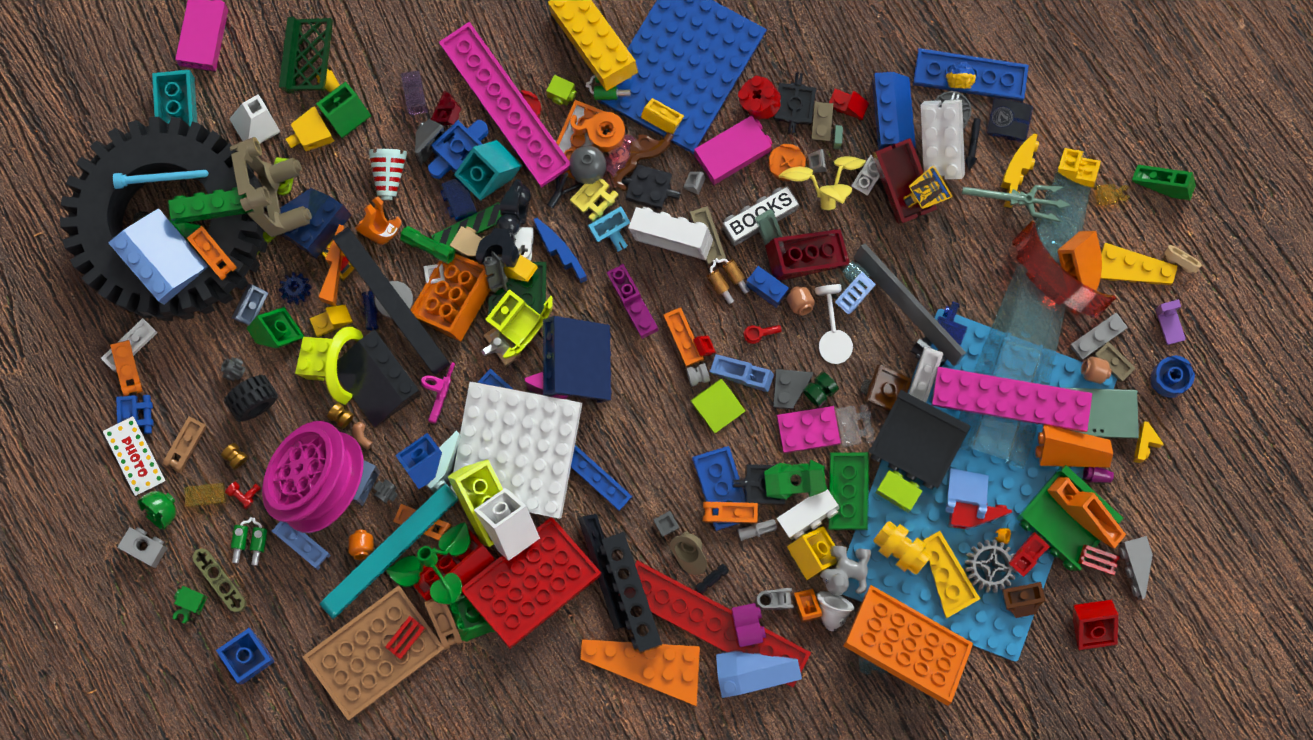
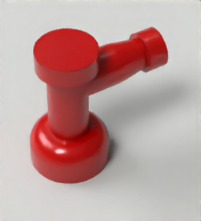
[225,481,261,510]

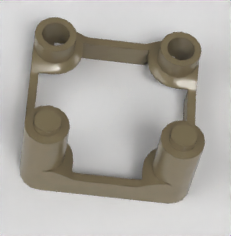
[230,137,312,237]

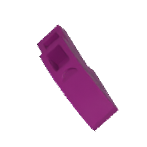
[606,264,659,339]

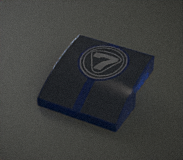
[987,98,1033,142]

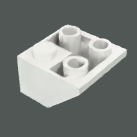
[230,94,281,144]

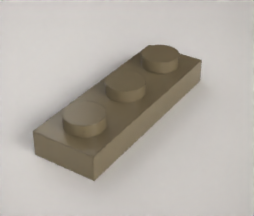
[690,206,726,265]

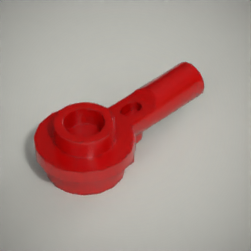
[743,325,782,344]

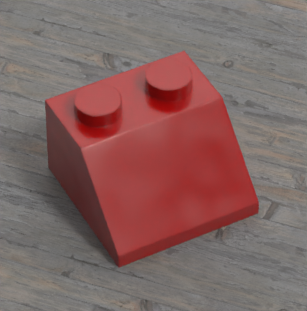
[1073,600,1119,650]

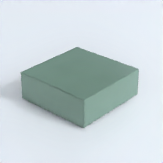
[833,125,843,149]

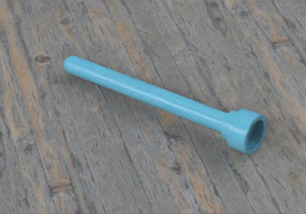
[113,170,209,189]

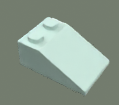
[426,431,461,493]

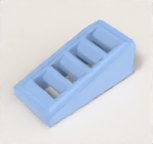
[835,272,876,314]

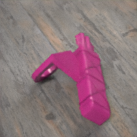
[421,362,455,424]

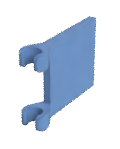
[945,468,989,519]

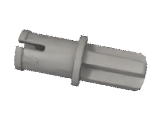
[737,519,777,541]

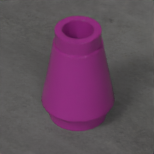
[1083,467,1114,483]

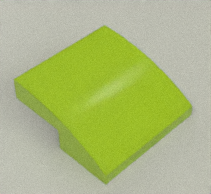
[691,379,745,433]

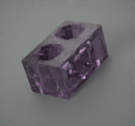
[401,70,428,116]

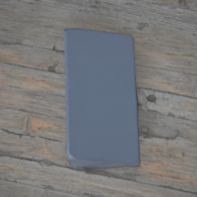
[232,284,268,326]

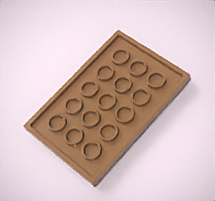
[303,585,445,721]

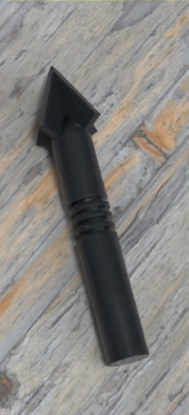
[965,118,981,171]

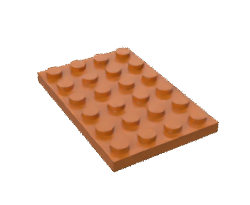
[843,585,973,706]

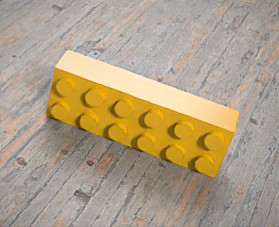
[548,0,638,91]

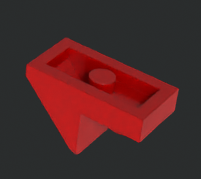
[829,89,869,120]

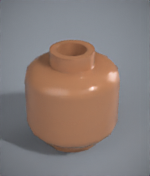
[787,286,815,315]
[1081,357,1111,384]

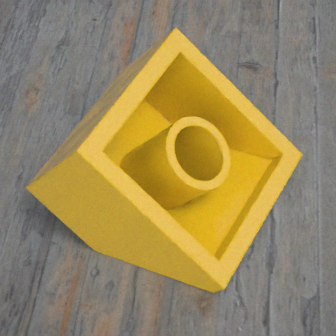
[787,526,837,580]

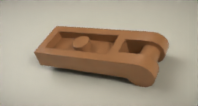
[163,416,207,473]
[424,599,463,650]

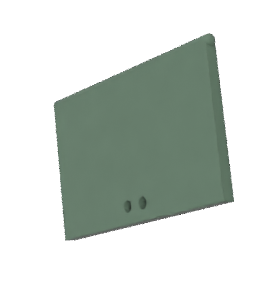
[1065,388,1139,439]

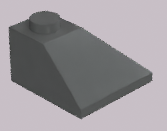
[415,119,445,165]

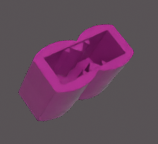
[731,603,766,648]

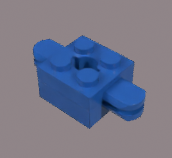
[428,120,489,179]

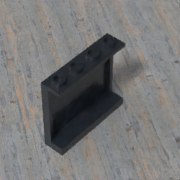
[868,390,971,490]

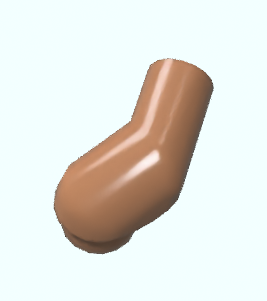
[352,422,373,450]

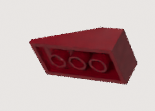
[765,229,850,281]

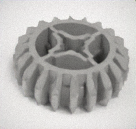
[964,540,1017,593]

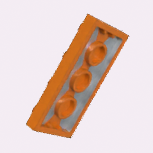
[556,100,605,179]

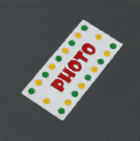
[103,416,165,496]

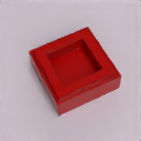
[693,335,716,357]

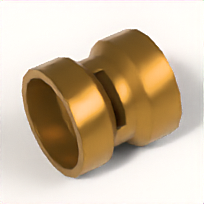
[327,402,354,429]
[221,443,248,470]

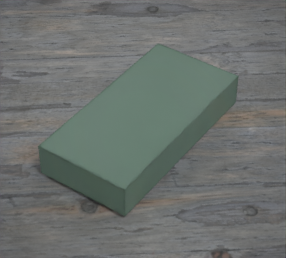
[755,209,783,245]

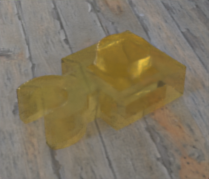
[1095,184,1130,205]

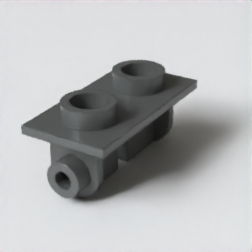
[483,251,508,292]

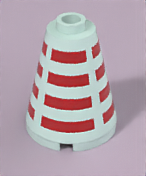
[369,149,407,200]

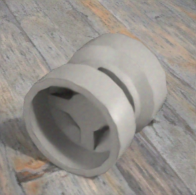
[686,363,710,387]

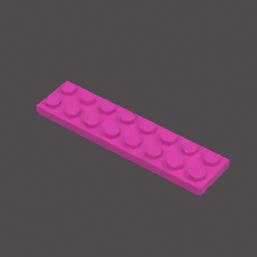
[931,367,1092,432]

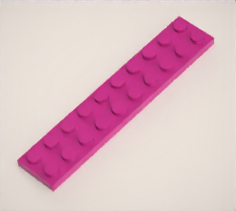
[439,22,570,188]

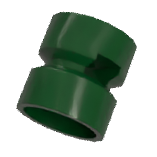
[803,372,839,408]

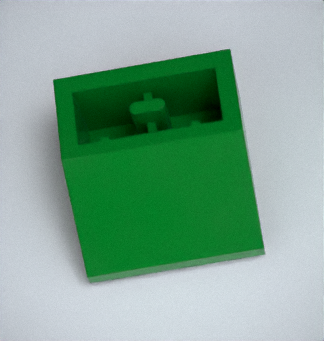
[316,81,371,138]

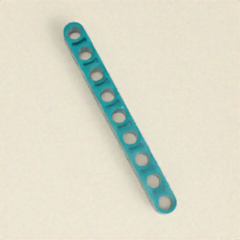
[319,484,459,619]

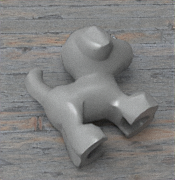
[820,546,871,596]

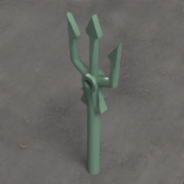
[962,185,1071,222]

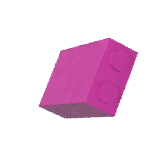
[175,0,229,72]
[694,116,772,185]

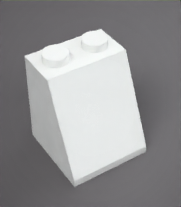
[474,488,540,561]

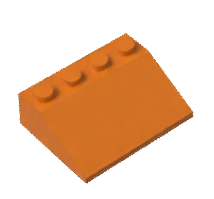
[411,254,493,342]

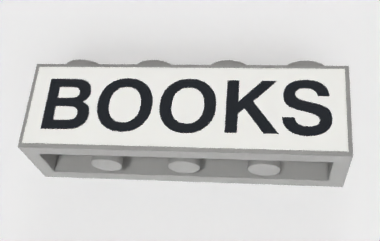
[722,186,799,247]

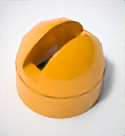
[995,528,1011,544]

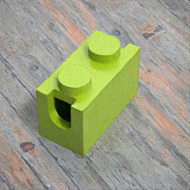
[875,470,922,513]

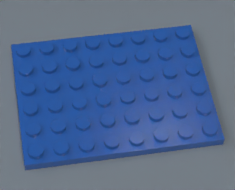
[597,0,767,154]

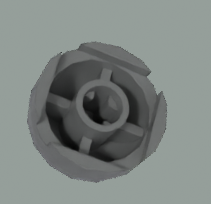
[569,145,606,184]

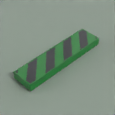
[432,202,501,246]

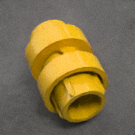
[873,521,931,574]

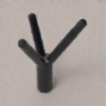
[547,172,584,208]

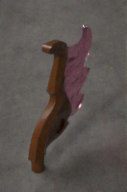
[605,132,674,191]

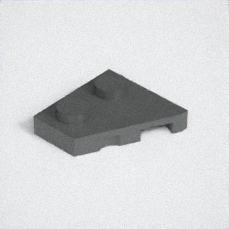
[773,369,813,410]

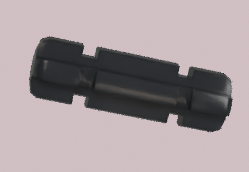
[695,564,729,594]

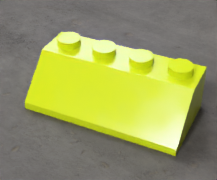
[447,459,503,547]

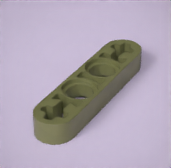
[193,548,247,613]

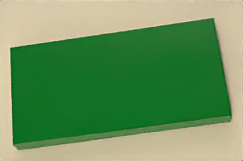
[828,452,870,530]

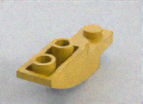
[1001,134,1039,208]

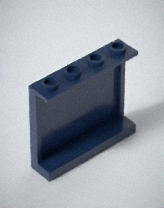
[543,316,612,403]

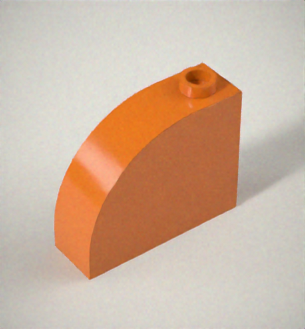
[1057,231,1102,302]

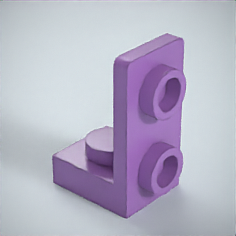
[1155,299,1185,345]

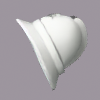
[817,591,854,631]

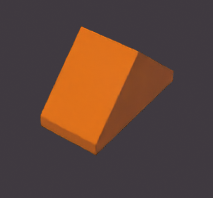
[794,589,822,623]

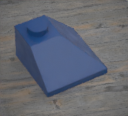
[395,433,442,489]

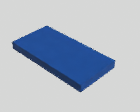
[692,446,745,531]

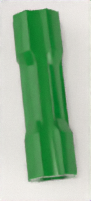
[400,226,456,264]

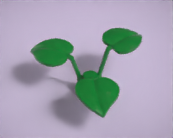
[386,522,470,605]

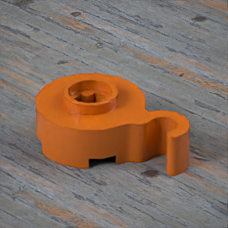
[570,112,625,152]

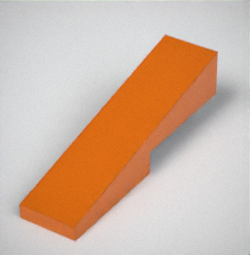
[319,224,345,307]

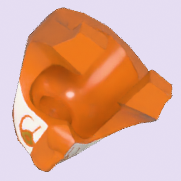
[355,196,402,245]

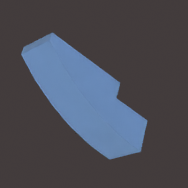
[710,354,774,392]

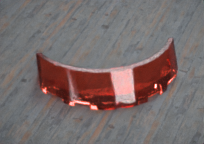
[1012,220,1116,319]

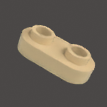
[1164,245,1202,273]

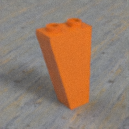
[1035,424,1113,468]

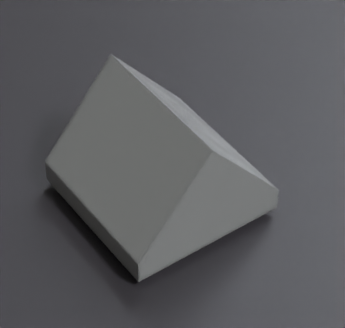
[808,149,827,173]
[683,172,706,195]

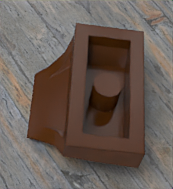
[1001,582,1045,618]

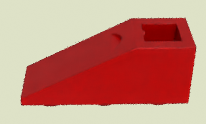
[948,502,1012,530]

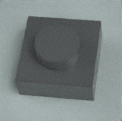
[653,511,680,538]

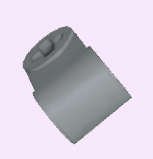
[755,588,794,610]

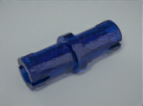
[362,291,378,331]

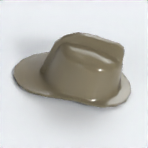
[670,531,707,575]

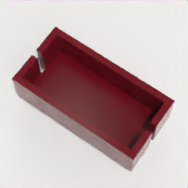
[871,138,937,224]

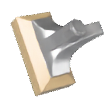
[481,328,521,366]

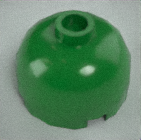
[137,491,176,530]

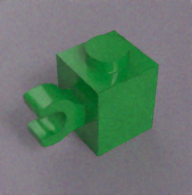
[173,586,208,624]

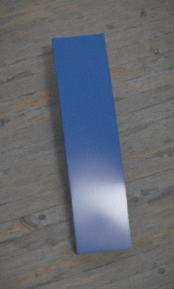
[533,218,587,284]

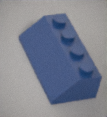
[872,72,916,150]

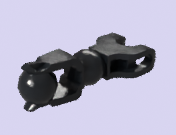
[476,179,531,267]

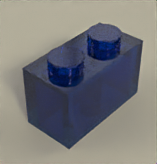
[440,178,477,223]

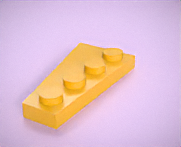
[1100,243,1178,285]
[923,531,980,618]

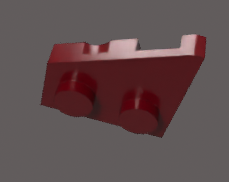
[431,91,461,126]

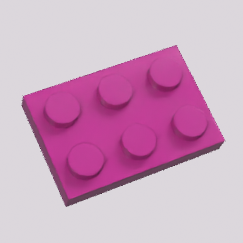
[777,406,841,454]

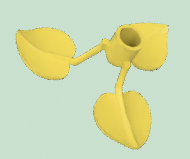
[779,156,866,210]

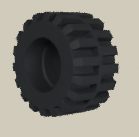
[224,375,278,422]

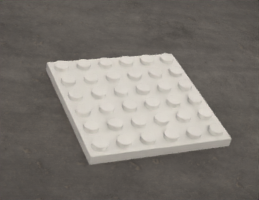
[450,382,582,519]

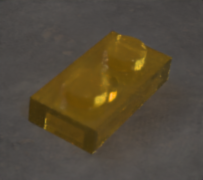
[184,483,226,507]

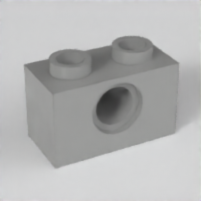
[117,527,167,568]

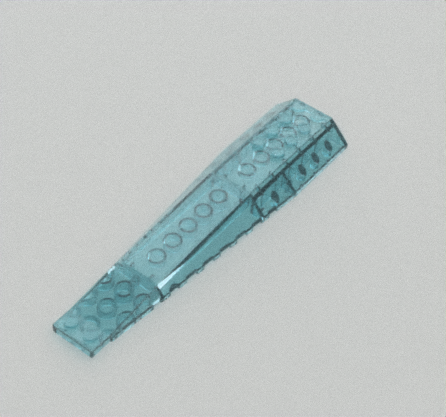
[958,168,1091,469]

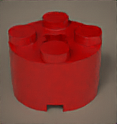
[738,75,781,120]

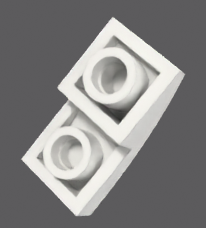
[852,155,880,196]

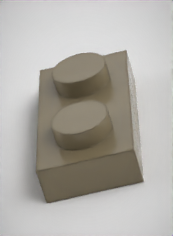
[811,102,833,141]
[1094,341,1136,382]

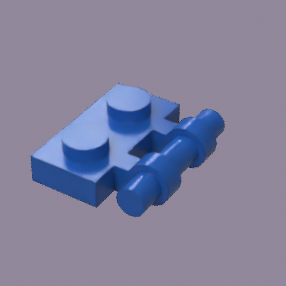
[116,395,154,434]

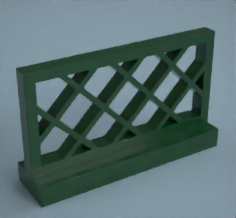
[279,17,333,94]

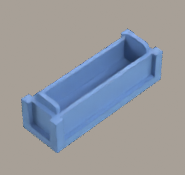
[272,521,331,570]

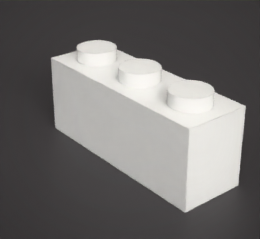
[777,489,840,541]

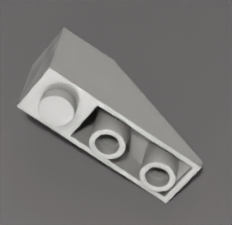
[1119,536,1153,601]

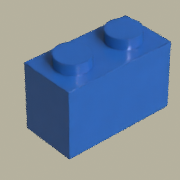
[746,266,789,308]

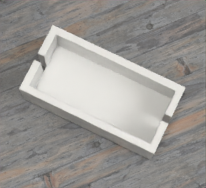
[921,100,965,179]
[629,207,713,260]

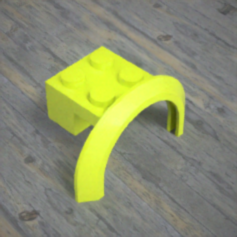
[485,289,553,359]
[295,327,363,405]

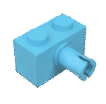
[587,206,630,252]

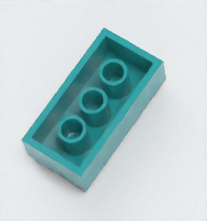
[152,70,198,126]

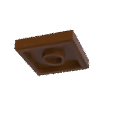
[865,365,912,412]

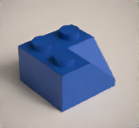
[216,627,275,684]

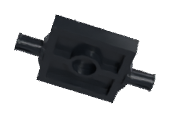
[774,72,816,135]
[622,164,681,210]
[732,464,799,505]

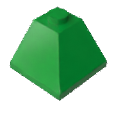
[246,307,305,348]

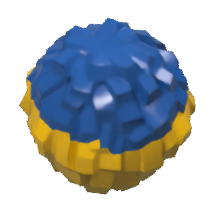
[946,61,976,89]

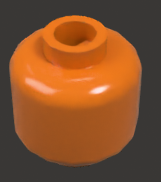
[348,530,374,560]

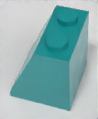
[454,140,523,200]

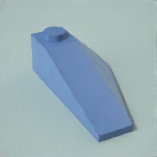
[716,651,802,698]

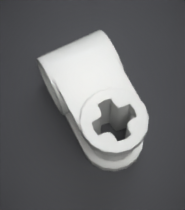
[515,227,534,261]

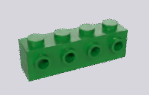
[168,187,253,224]

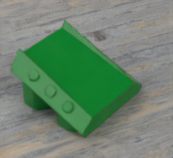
[449,595,495,642]

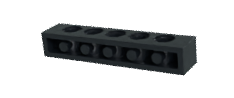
[599,532,662,653]

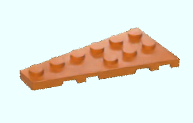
[581,639,700,706]

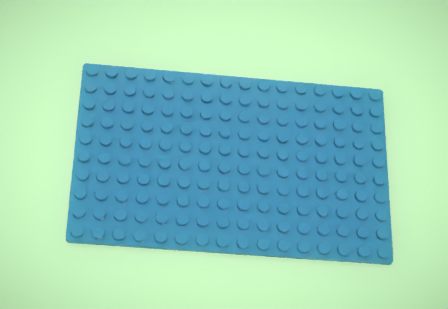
[842,309,1117,662]

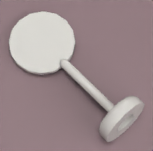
[815,284,853,364]

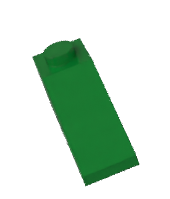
[1132,165,1196,200]

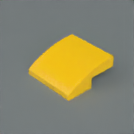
[1058,148,1101,188]

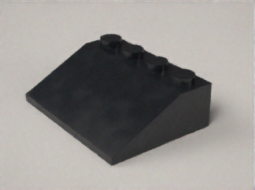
[337,329,422,428]

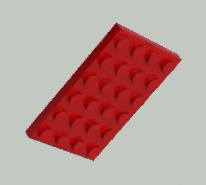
[461,517,602,649]

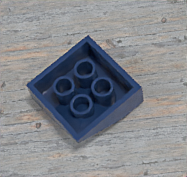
[280,188,351,259]

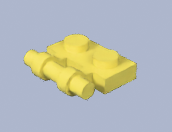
[570,178,619,222]

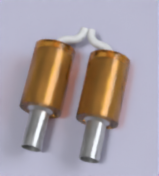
[706,258,750,304]

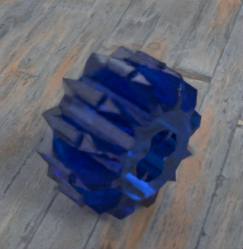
[279,272,312,305]

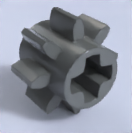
[221,357,245,382]
[374,479,398,503]

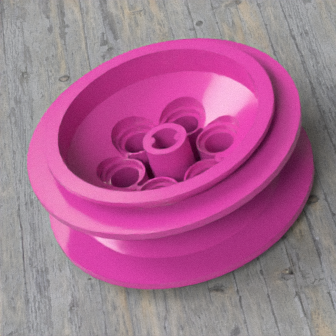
[262,421,364,533]

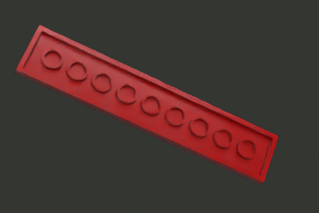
[619,560,811,688]

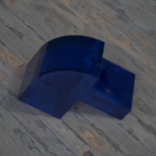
[937,301,967,345]

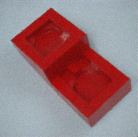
[1009,532,1050,577]

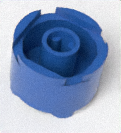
[1151,355,1195,398]

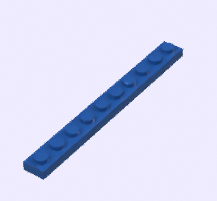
[477,369,632,511]

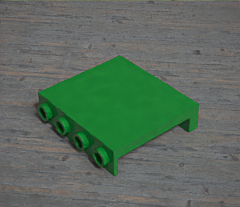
[1016,465,1123,571]

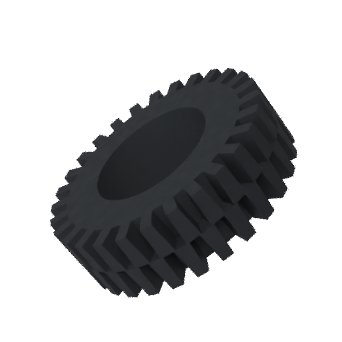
[60,117,268,321]

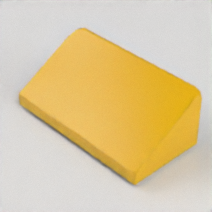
[641,98,684,134]

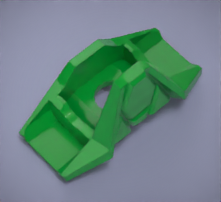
[764,460,827,499]

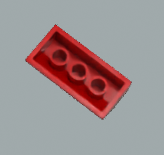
[413,529,495,601]

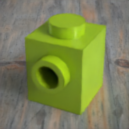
[546,75,577,106]

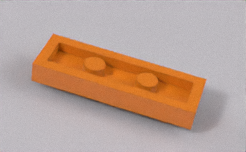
[663,307,704,367]

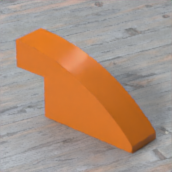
[1047,477,1126,548]

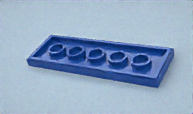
[913,48,1029,102]

